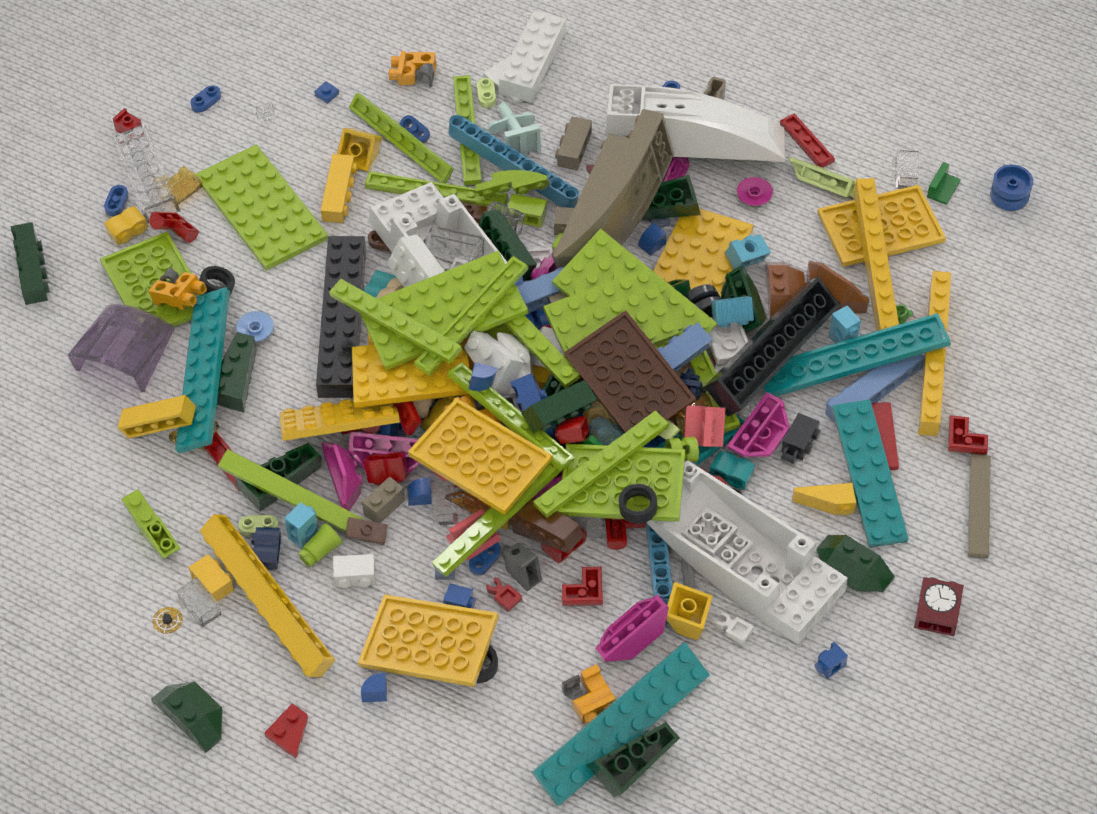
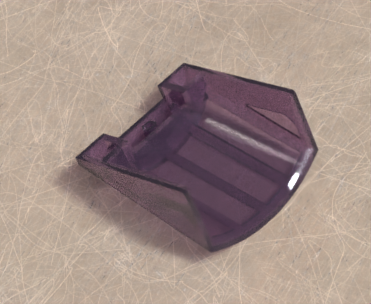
[67,304,175,392]

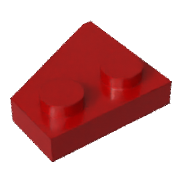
[264,703,308,759]

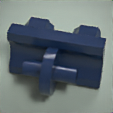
[680,368,706,401]

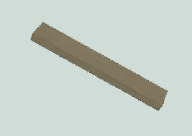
[968,454,991,559]

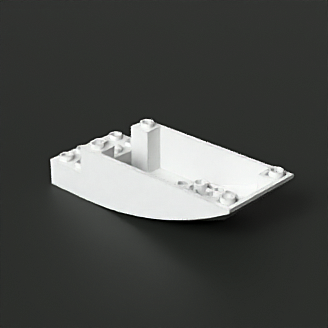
[606,84,785,163]
[368,182,507,271]
[646,460,848,645]

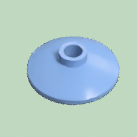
[236,311,274,342]

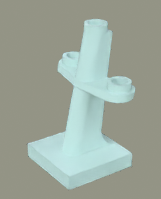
[488,102,541,157]

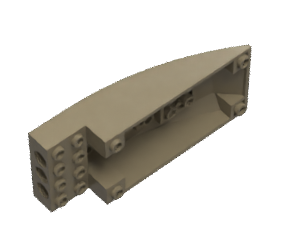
[552,109,674,269]

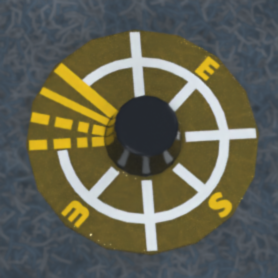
[152,607,183,634]

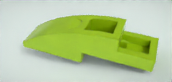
[475,170,551,197]
[121,489,180,559]

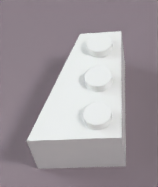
[464,331,525,395]

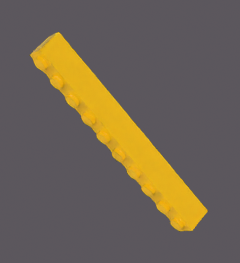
[853,178,899,331]
[918,271,952,437]
[199,514,336,677]

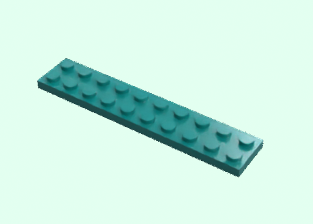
[175,287,230,454]
[763,313,951,397]
[531,642,710,806]

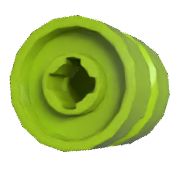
[665,437,699,462]

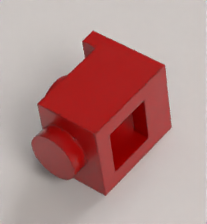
[112,108,143,139]

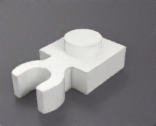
[715,612,754,645]

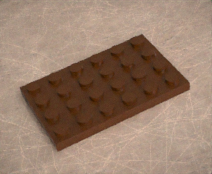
[563,310,696,434]

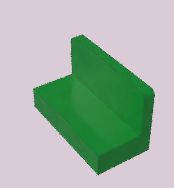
[927,162,961,205]

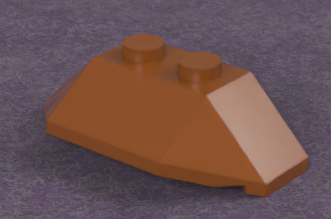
[807,261,869,314]
[765,262,805,319]

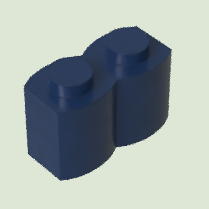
[251,527,281,570]

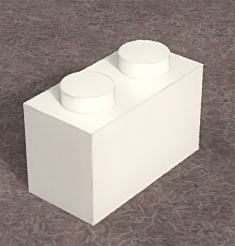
[333,554,375,588]

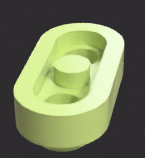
[477,78,496,108]
[238,515,279,537]

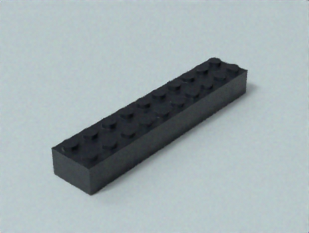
[316,236,366,398]
[704,276,841,417]

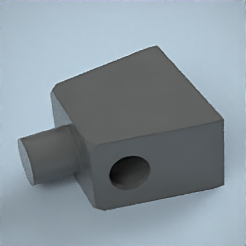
[500,543,542,591]

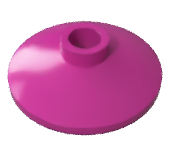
[737,177,773,206]

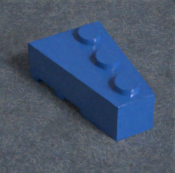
[510,373,558,440]

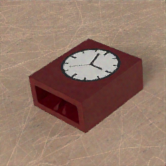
[914,577,964,636]

